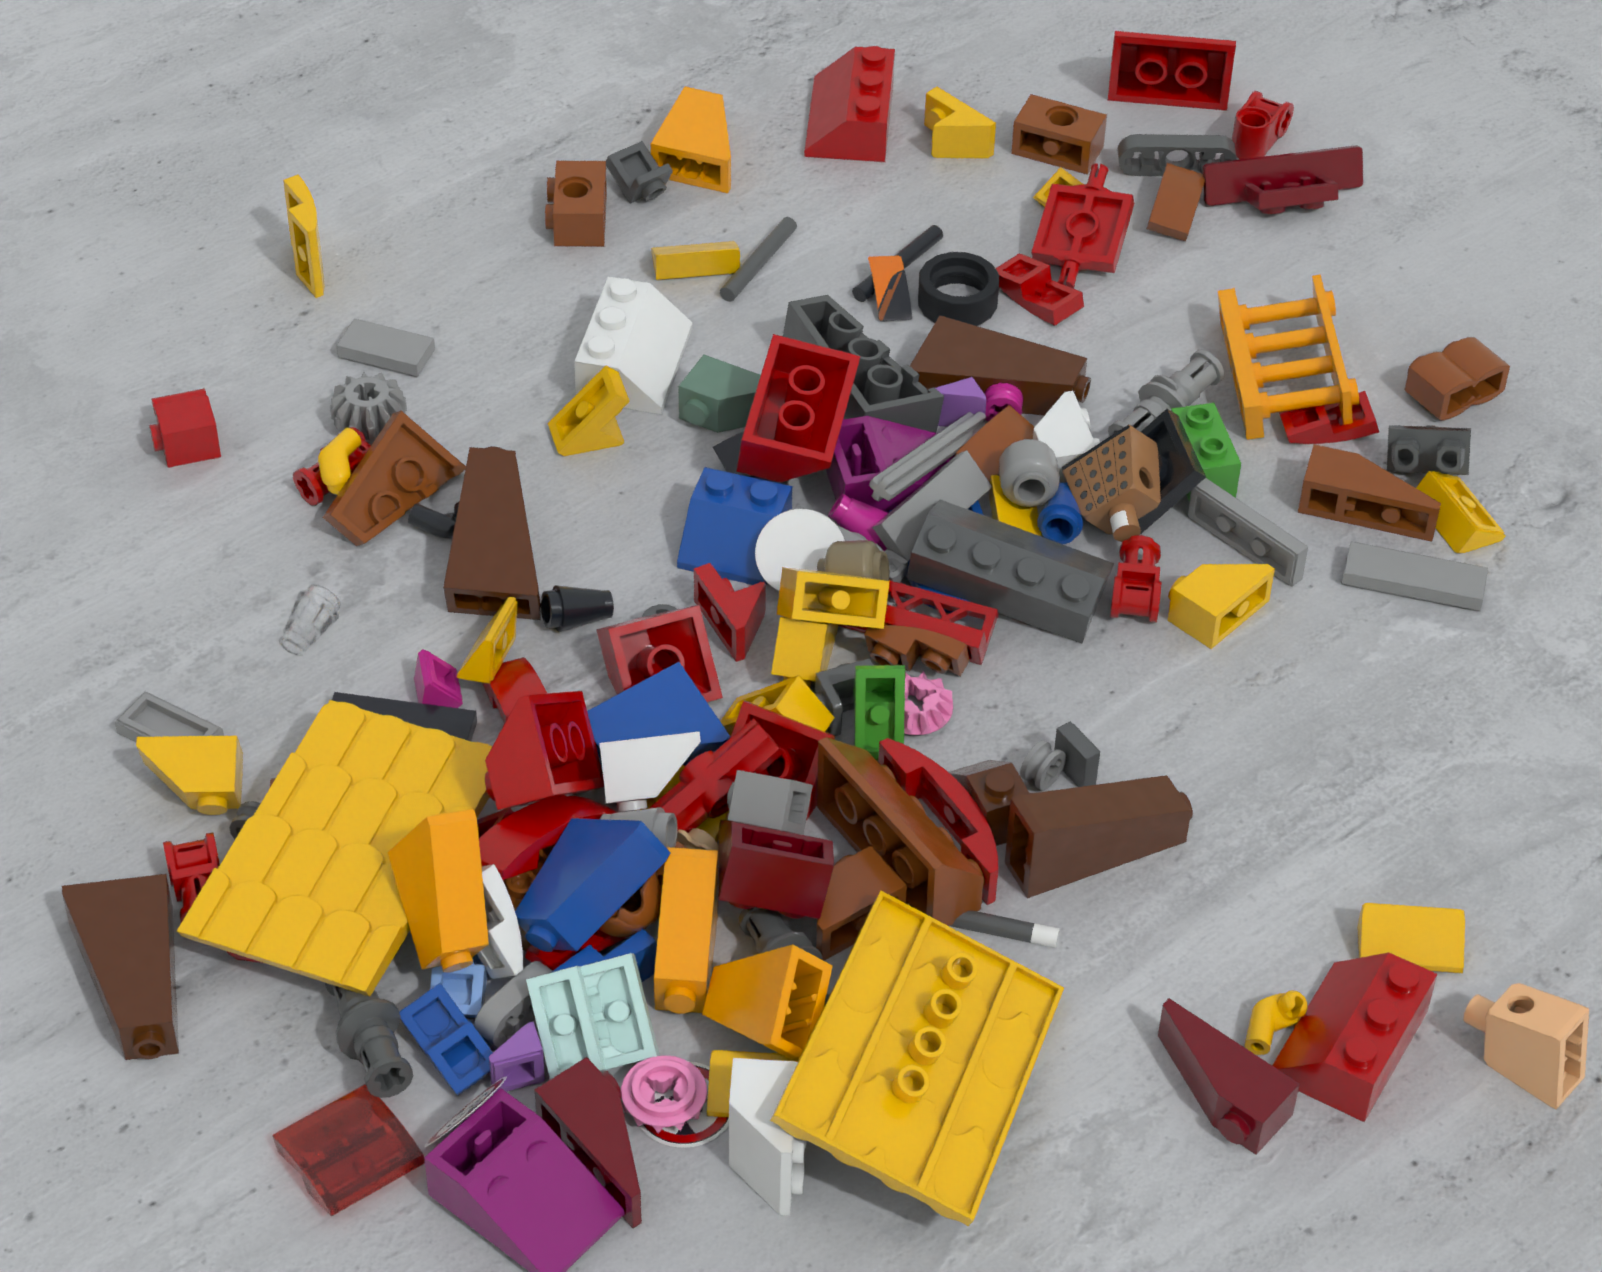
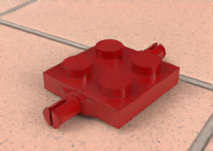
[1031,163,1134,288]

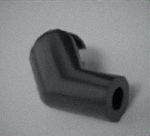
[408,502,459,538]

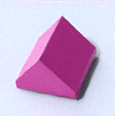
[414,649,463,708]

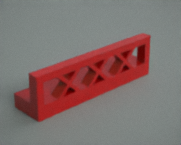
[838,580,999,665]

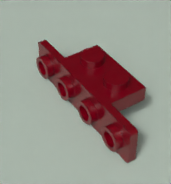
[1203,145,1363,214]

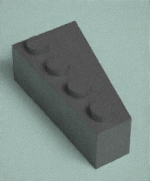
[783,295,944,433]

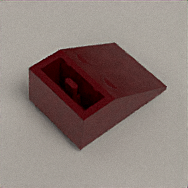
[718,820,834,919]

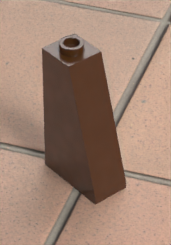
[910,316,1091,416]
[443,446,542,620]
[1004,775,1193,899]
[62,874,179,1060]

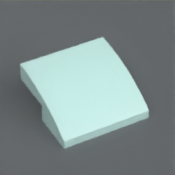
[526,953,660,1079]

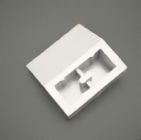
[729,1058,806,1216]

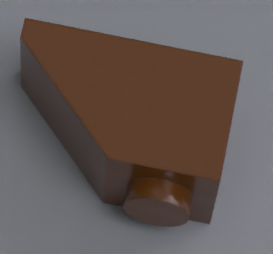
[949,760,1030,846]

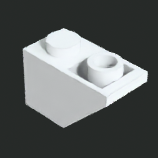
[1033,391,1100,483]

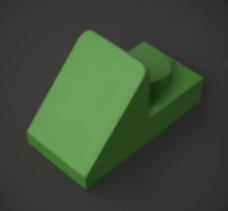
[853,665,905,760]

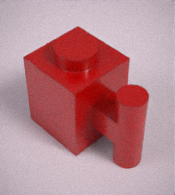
[149,388,221,468]

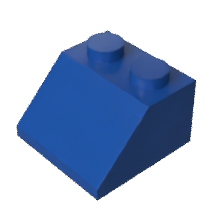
[677,467,793,585]

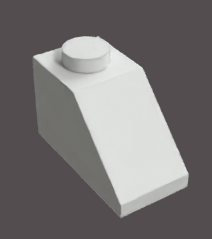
[599,732,701,812]

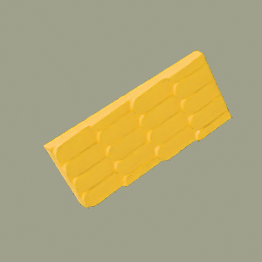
[177,700,492,997]
[770,890,1064,1226]

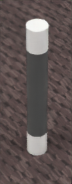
[908,903,1060,948]

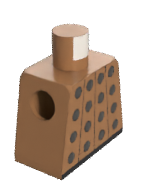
[1062,424,1161,542]

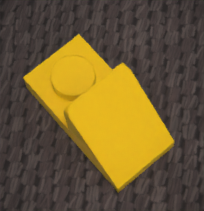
[924,86,996,158]
[547,365,630,456]

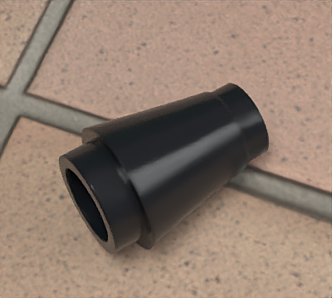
[541,585,614,632]

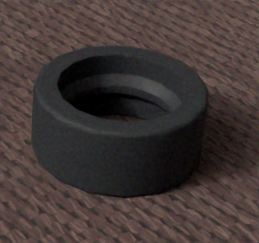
[918,252,999,326]

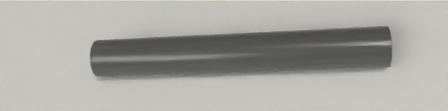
[720,217,797,302]

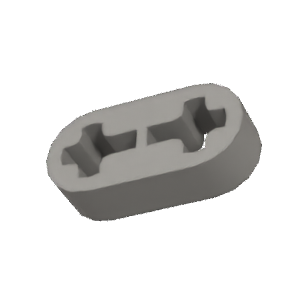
[474,961,553,1047]

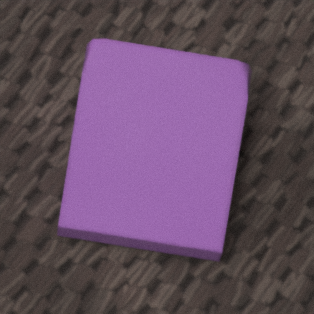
[936,377,986,427]
[489,1022,545,1094]

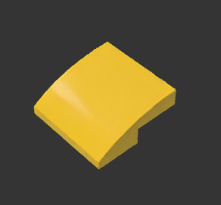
[283,174,325,298]

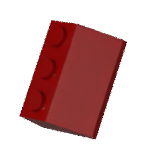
[1108,31,1236,111]
[804,46,895,162]
[736,334,861,483]
[485,691,604,810]
[1272,952,1437,1122]

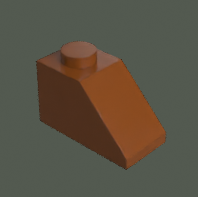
[816,846,907,961]

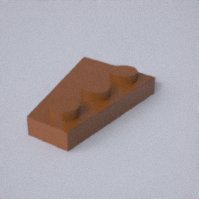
[322,411,466,546]

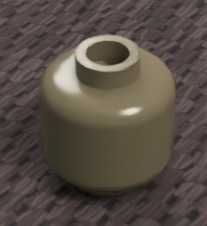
[817,540,890,581]

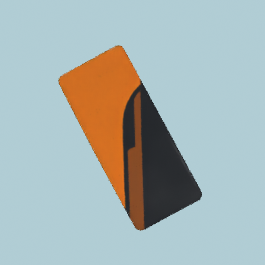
[868,256,912,321]

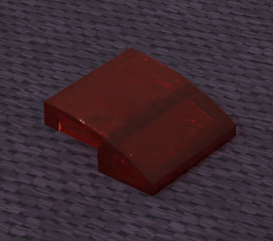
[272,1084,425,1216]

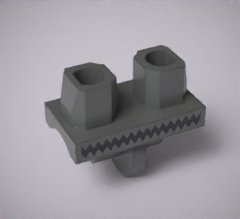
[1387,425,1471,475]

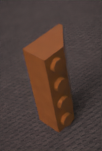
[817,737,985,926]

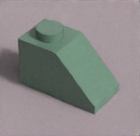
[678,354,761,433]

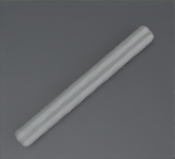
[869,411,986,501]

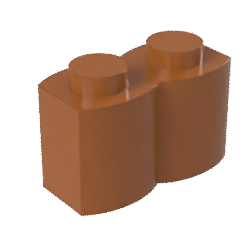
[1405,337,1510,420]

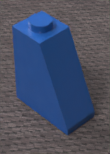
[587,662,730,772]
[515,818,671,952]

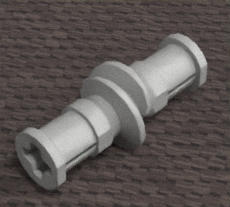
[1108,349,1225,437]

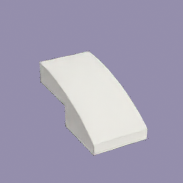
[477,864,523,979]

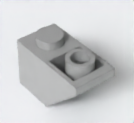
[727,770,813,835]

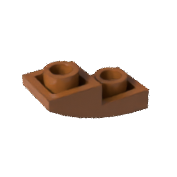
[1146,163,1205,241]
[954,405,1034,483]
[864,625,969,677]

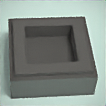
[1054,721,1100,787]

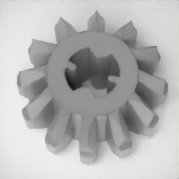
[330,372,407,444]

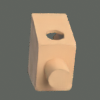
[1463,983,1589,1110]

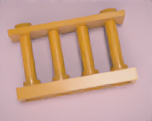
[1217,274,1359,440]

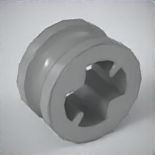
[1020,740,1066,790]

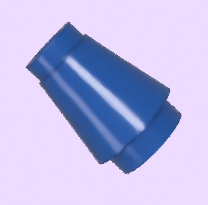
[1038,482,1083,544]

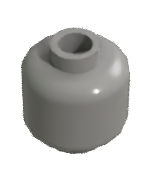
[998,439,1060,507]

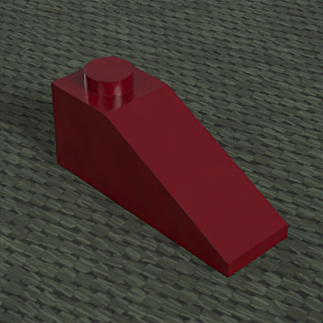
[1158,998,1300,1155]
[534,1057,642,1228]

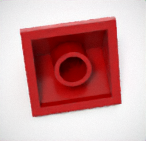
[730,701,835,821]

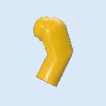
[318,428,362,495]
[1244,990,1307,1055]

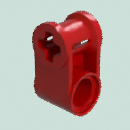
[1232,91,1294,159]

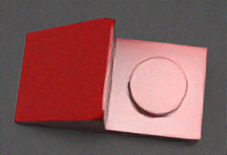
[694,563,766,662]

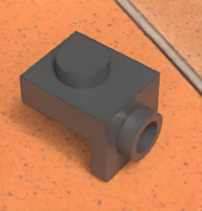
[606,141,673,204]
[815,658,874,736]

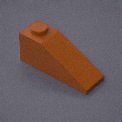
[1298,444,1441,542]

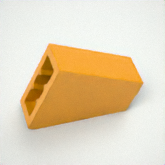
[650,86,731,193]
[387,809,489,973]
[654,847,718,1014]
[702,944,833,1062]

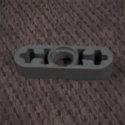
[1117,134,1237,176]

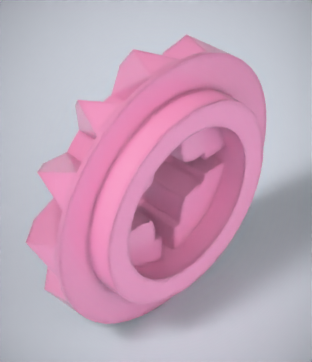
[904,671,953,735]
[621,1055,707,1134]

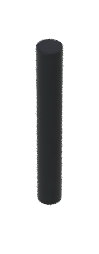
[852,225,943,302]

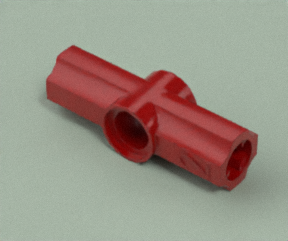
[649,718,783,833]

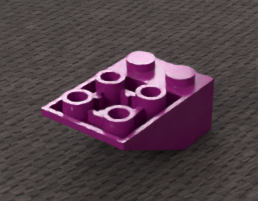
[825,416,955,513]
[424,1088,625,1272]

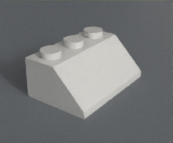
[574,277,692,414]

